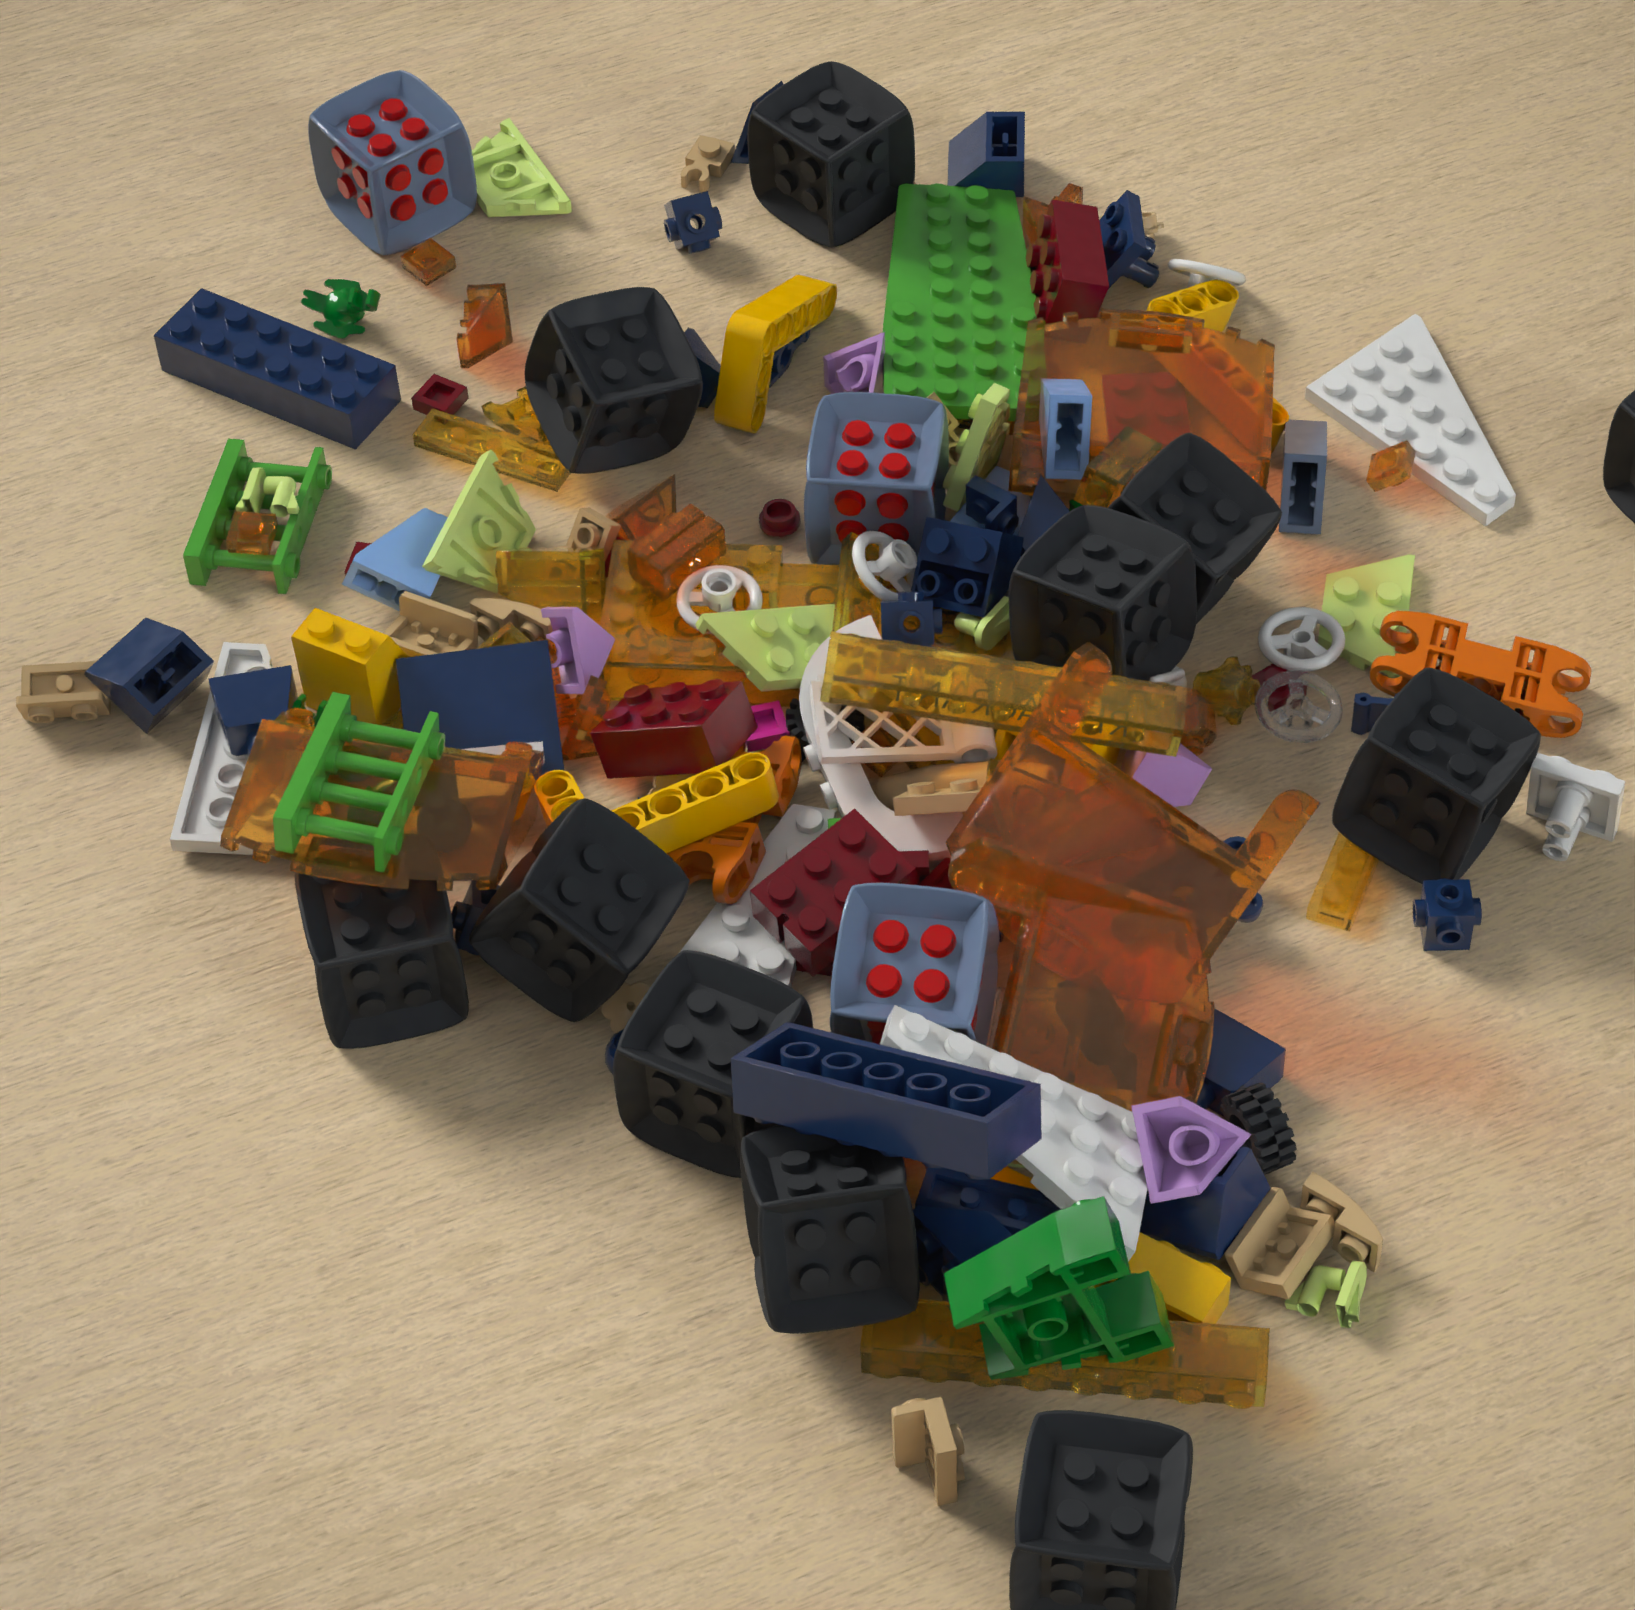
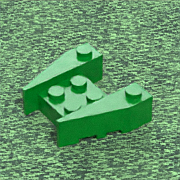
[944,1196,1175,1380]

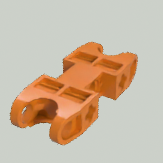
[1370,611,1592,738]
[667,736,802,905]

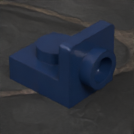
[966,475,1019,535]

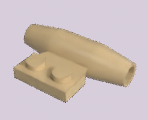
[877,760,1058,816]

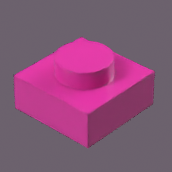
[746,700,790,752]

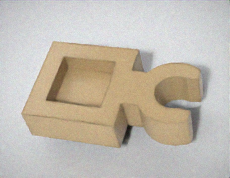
[681,135,735,192]

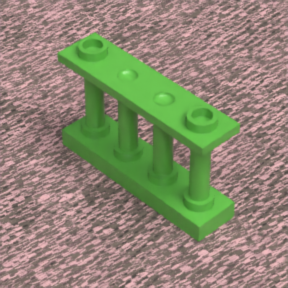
[183,438,332,594]
[273,692,445,872]

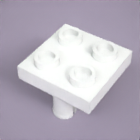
[1526,753,1625,861]

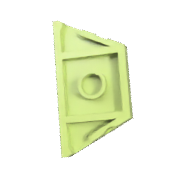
[472,118,572,217]
[422,449,536,593]
[1318,554,1415,678]
[695,603,847,692]

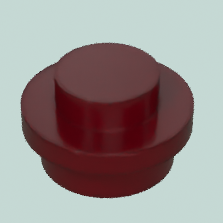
[759,499,801,537]

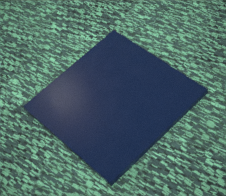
[396,640,564,809]

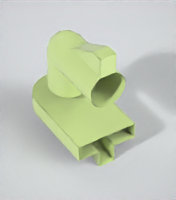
[235,468,300,521]
[954,596,1010,650]
[1285,1260,1367,1328]

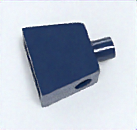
[208,665,298,766]
[1176,1006,1286,1116]

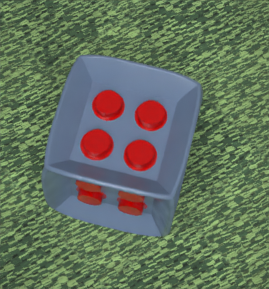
[308,70,477,255]
[804,392,949,577]
[830,883,1000,1047]

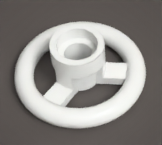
[1168,259,1246,288]
[852,531,917,601]
[676,565,763,635]
[1258,607,1345,672]

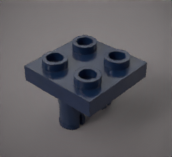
[1099,190,1159,289]

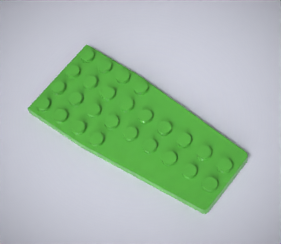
[882,183,1047,422]

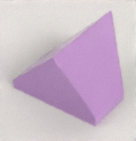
[823,332,885,394]
[541,607,615,694]
[1110,719,1212,813]
[1131,1096,1251,1204]

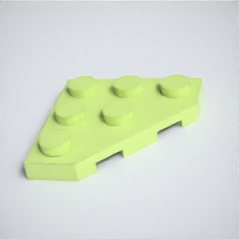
[943,383,1010,512]

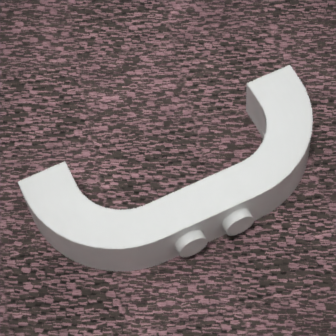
[799,615,977,870]

